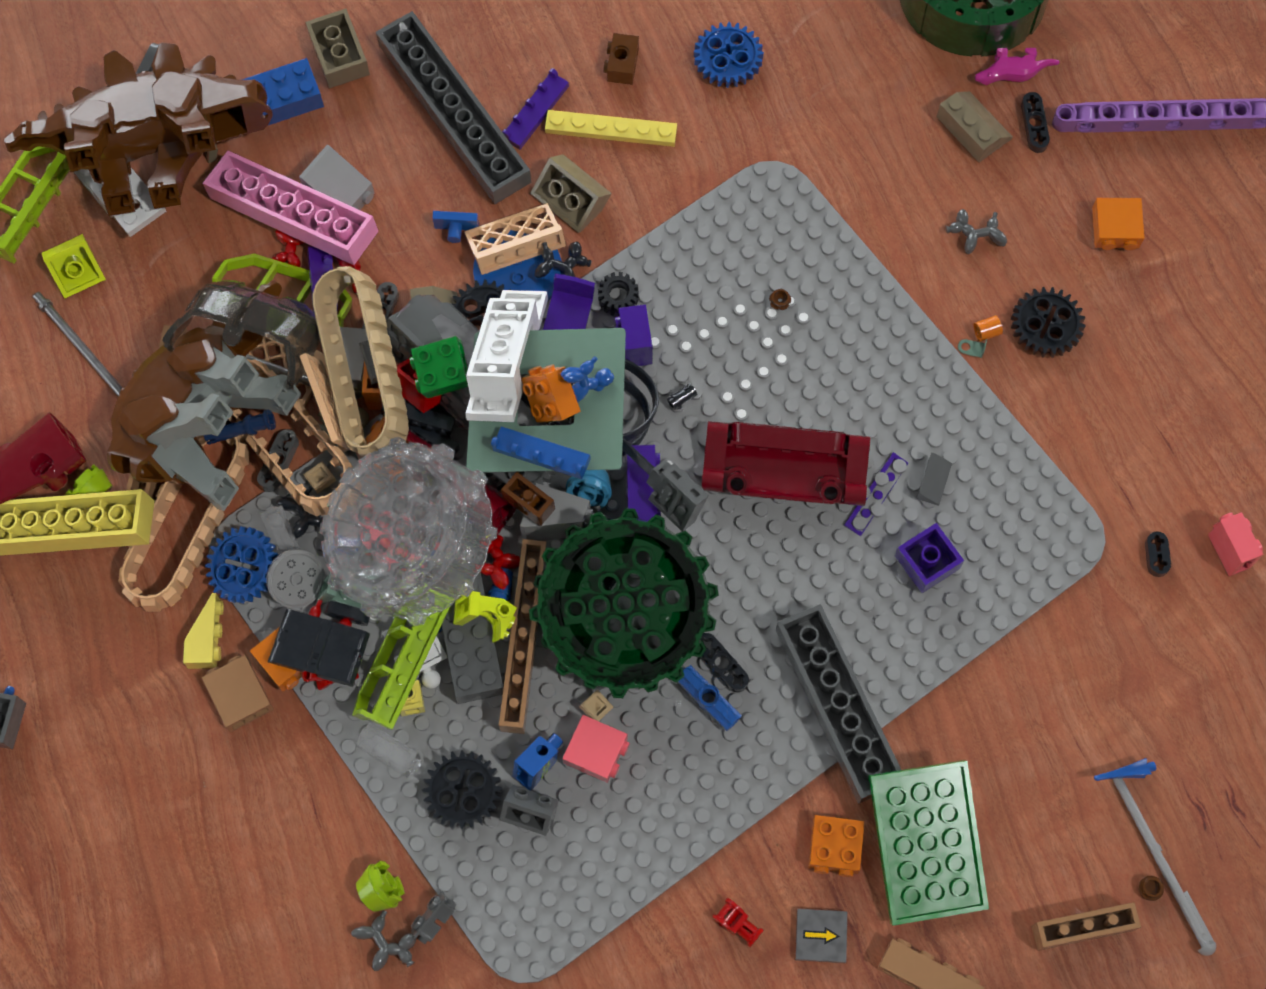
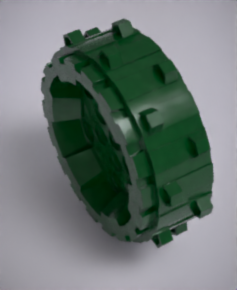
[529,508,719,699]

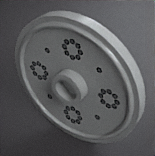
[267,549,325,608]

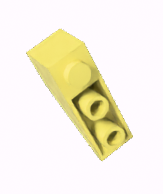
[183,593,224,669]

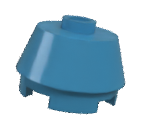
[566,470,612,508]

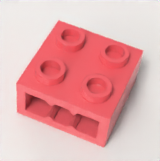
[1208,512,1264,577]
[562,715,630,783]

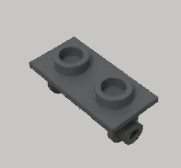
[411,891,457,944]

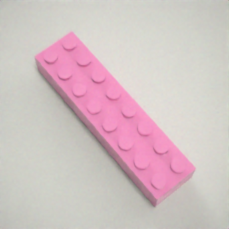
[203,151,378,265]

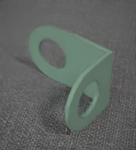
[958,339,987,358]

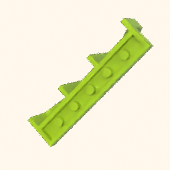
[0,147,70,264]
[211,254,352,337]
[352,582,454,730]

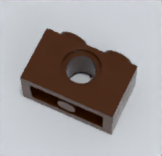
[603,33,639,85]
[501,472,555,527]

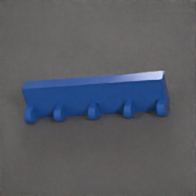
[491,426,591,479]

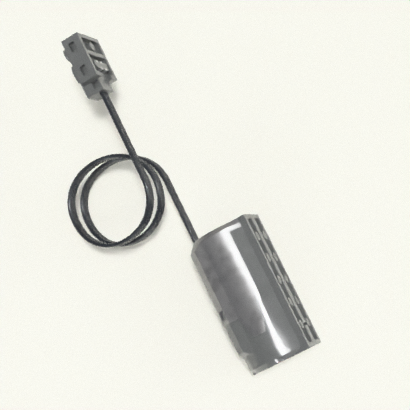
[387,295,709,531]

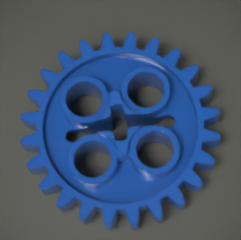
[694,22,764,88]
[205,526,278,604]

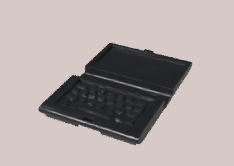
[268,609,370,687]

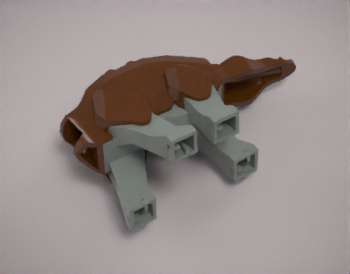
[107,280,301,511]

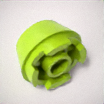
[65,464,113,495]
[356,861,405,912]

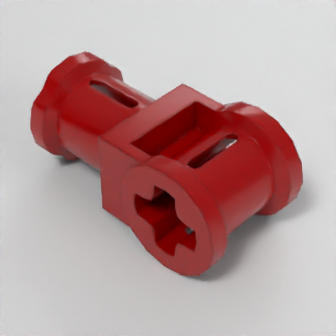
[712,898,764,948]

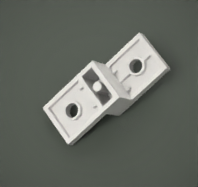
[74,168,166,237]

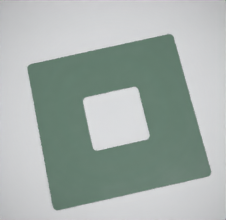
[466,328,626,473]

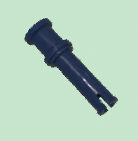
[204,409,276,445]

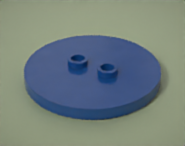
[473,230,562,303]

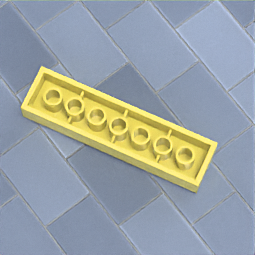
[0,489,155,556]

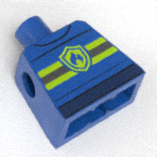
[512,733,563,791]

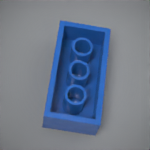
[242,58,324,126]

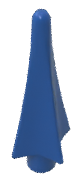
[1094,758,1156,781]

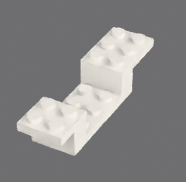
[466,290,548,422]

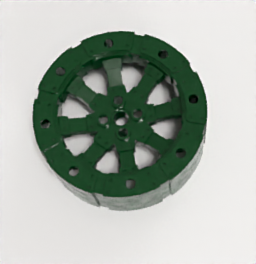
[900,0,1049,57]

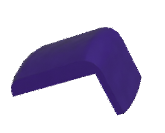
[543,274,595,330]

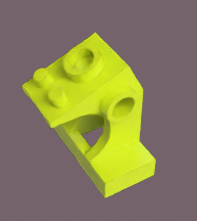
[453,591,517,643]

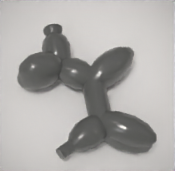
[945,209,1007,254]
[351,910,416,971]

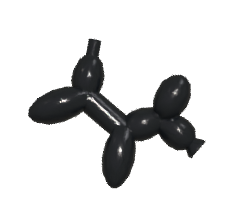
[534,241,592,278]
[276,486,336,539]

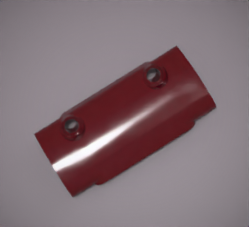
[701,421,870,506]

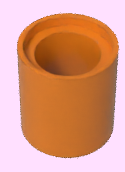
[973,315,1003,342]

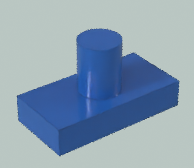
[432,211,479,243]

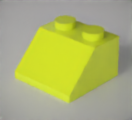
[42,234,106,299]

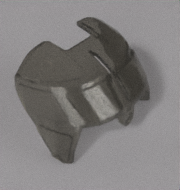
[162,280,320,391]

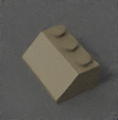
[937,91,1013,163]
[530,154,612,233]

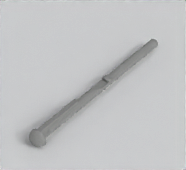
[1112,778,1216,956]

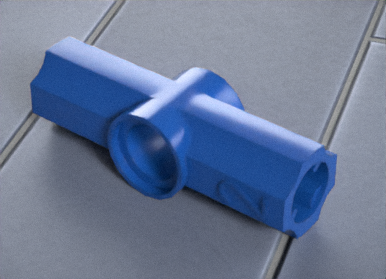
[678,665,742,731]

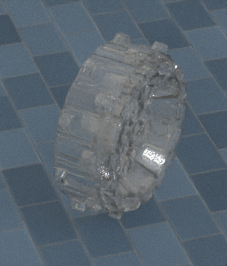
[319,437,497,626]

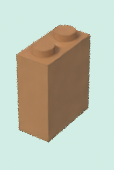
[201,655,274,732]

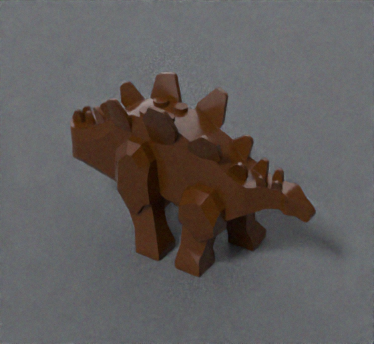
[4,43,273,216]

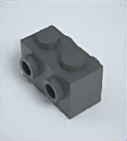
[500,785,559,836]

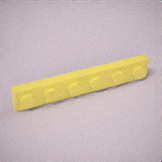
[545,110,677,147]

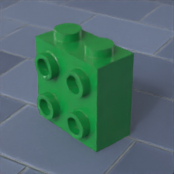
[410,336,468,399]

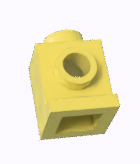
[400,680,425,717]

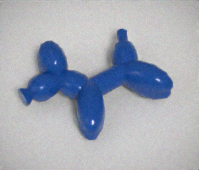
[561,356,614,402]

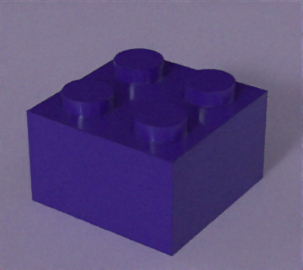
[615,304,653,366]
[894,523,964,593]

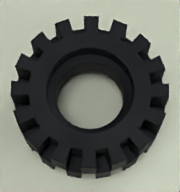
[598,272,639,316]

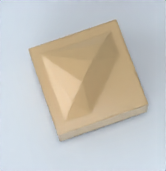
[303,461,337,494]
[579,689,613,721]

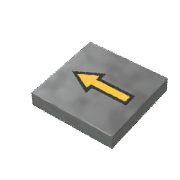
[795,909,847,963]

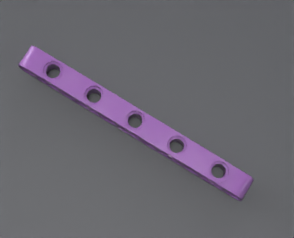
[1052,98,1266,133]

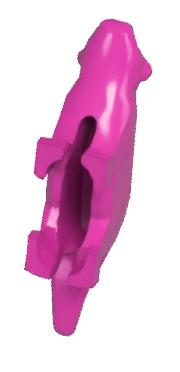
[975,48,1059,85]

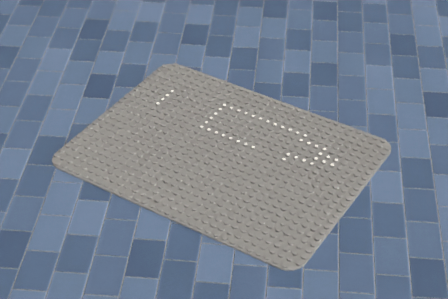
[208,161,1106,983]

